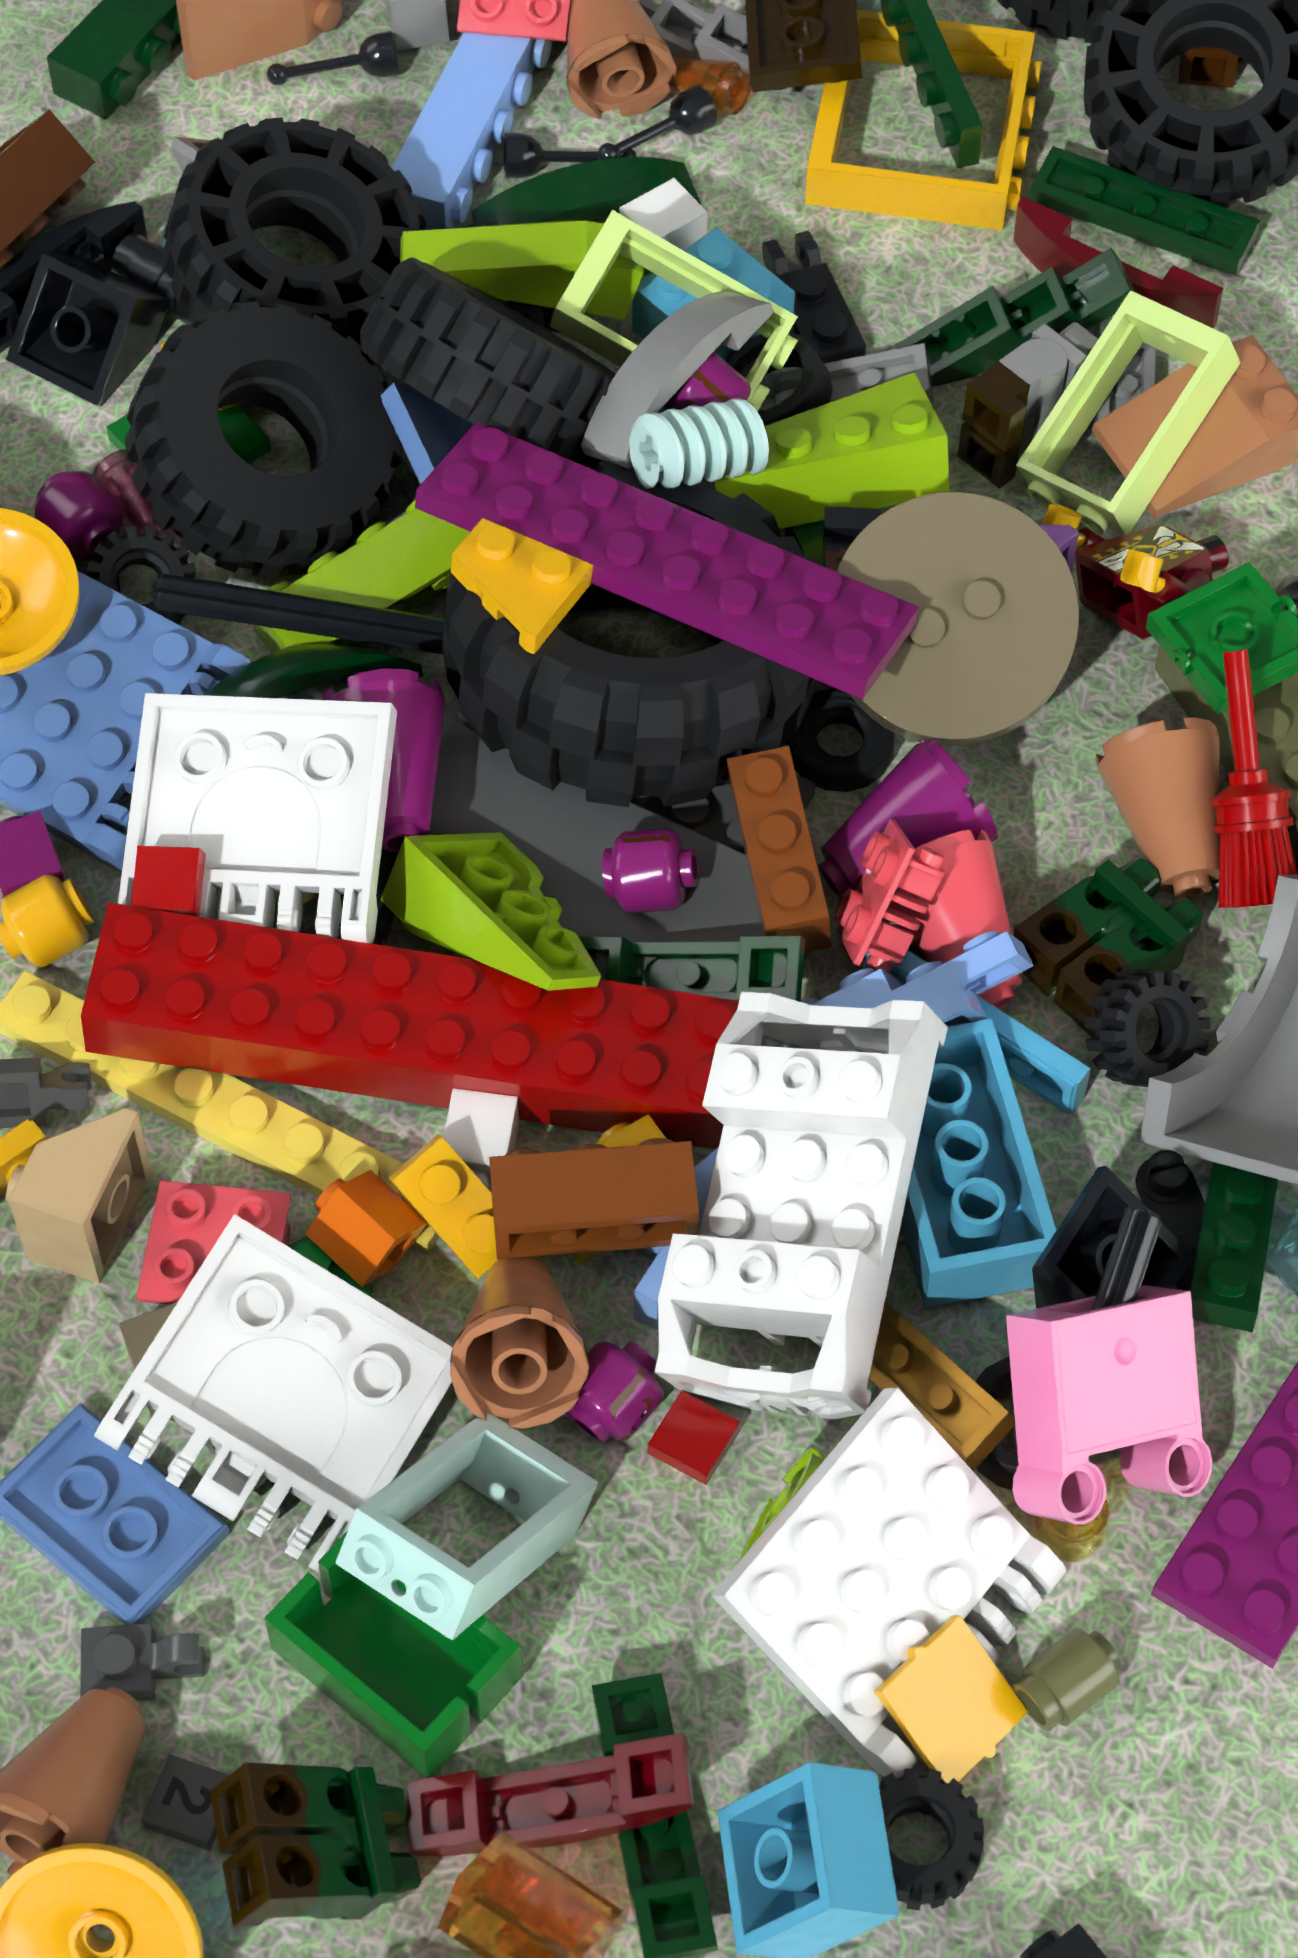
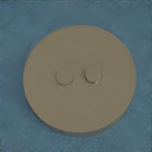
[836,492,1079,747]

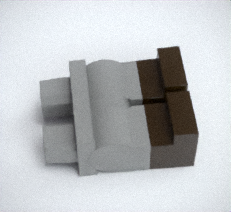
[957,322,1098,489]

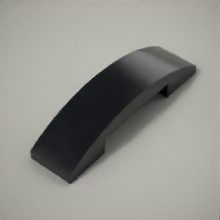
[0,201,148,353]

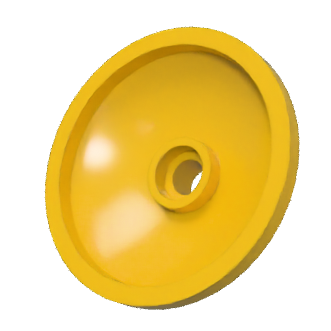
[0,508,80,676]
[0,1843,203,1958]

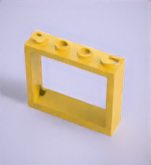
[805,9,1042,230]

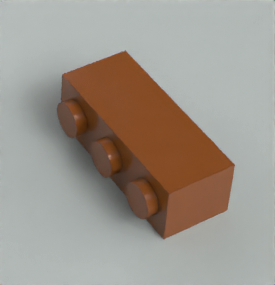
[727,746,832,952]
[489,1138,699,1260]

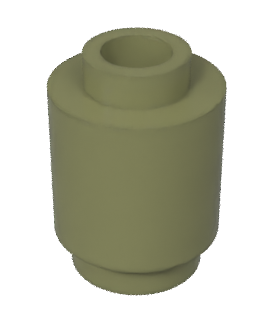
[1013,1628,1121,1731]

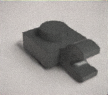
[0,1057,92,1128]
[80,1623,205,1701]

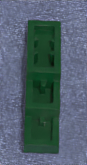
[895,248,1135,387]

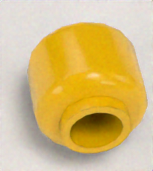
[0,874,95,968]

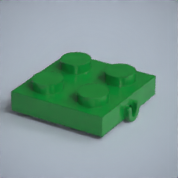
[1146,562,1298,714]

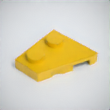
[451,518,593,654]

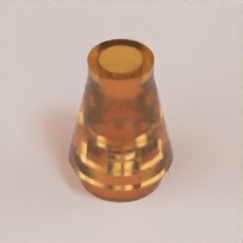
[669,56,751,117]

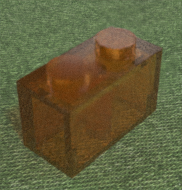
[437,1831,623,1958]

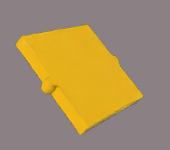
[874,1615,1028,1783]

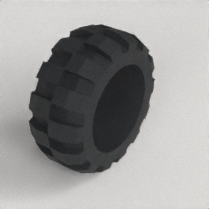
[442,462,815,807]

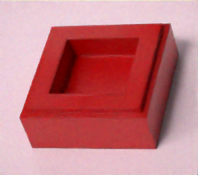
[131,846,206,916]
[647,1390,741,1485]

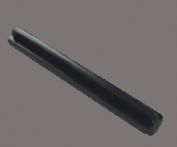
[154,574,445,655]

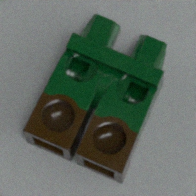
[1013,857,1204,1037]
[210,1762,421,1927]

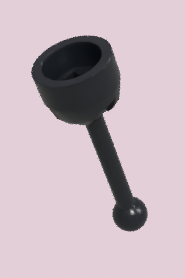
[267,31,399,85]
[597,86,717,160]
[504,133,637,178]

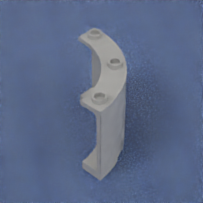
[1140,874,1298,1185]

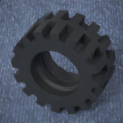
[879,1767,984,1910]

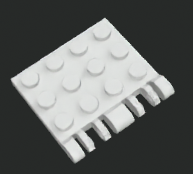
[118,693,397,943]
[94,1214,453,1574]
[711,1388,1066,1778]

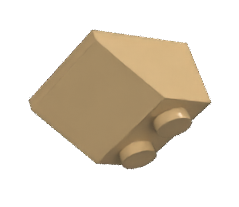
[6,1108,152,1284]

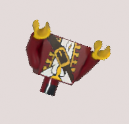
[1041,503,1229,640]

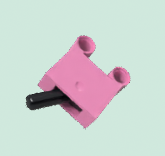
[1006,1206,1212,1524]

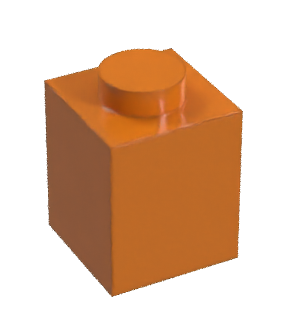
[305,1170,427,1287]

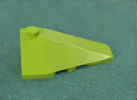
[400,220,644,320]
[380,832,601,991]

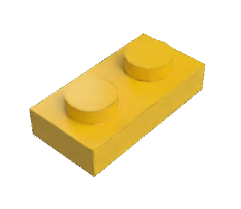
[388,1134,498,1280]

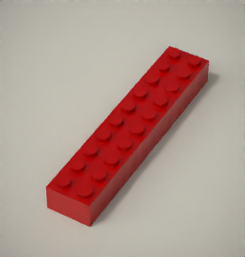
[81,902,739,1149]

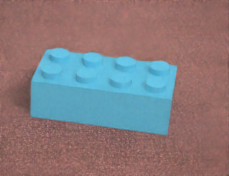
[901,1019,1056,1309]

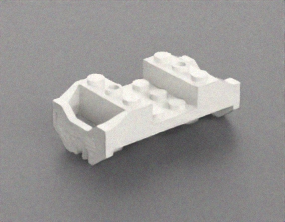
[655,992,948,1420]

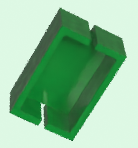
[264,1530,523,1778]

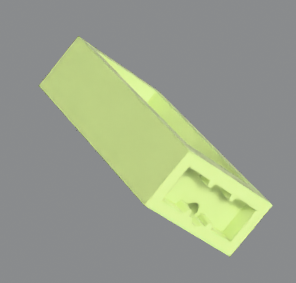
[550,210,798,412]
[1016,290,1241,535]

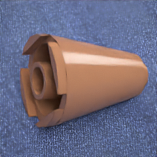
[567,0,677,119]
[1095,717,1220,899]
[450,1257,589,1429]
[0,1687,146,1875]

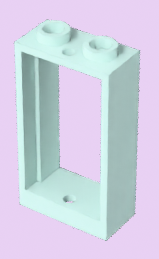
[335,1413,598,1640]

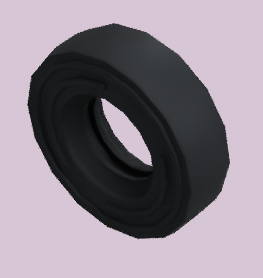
[786,688,895,792]

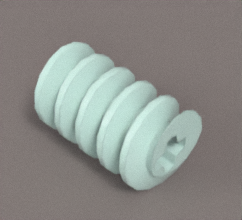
[629,398,769,489]

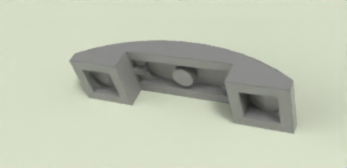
[581,290,773,469]

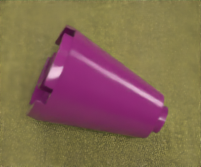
[322,669,445,852]
[818,739,998,896]

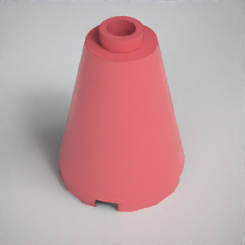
[889,830,1022,1009]

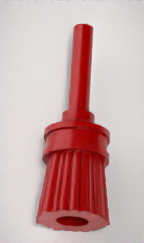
[1211,650,1298,908]

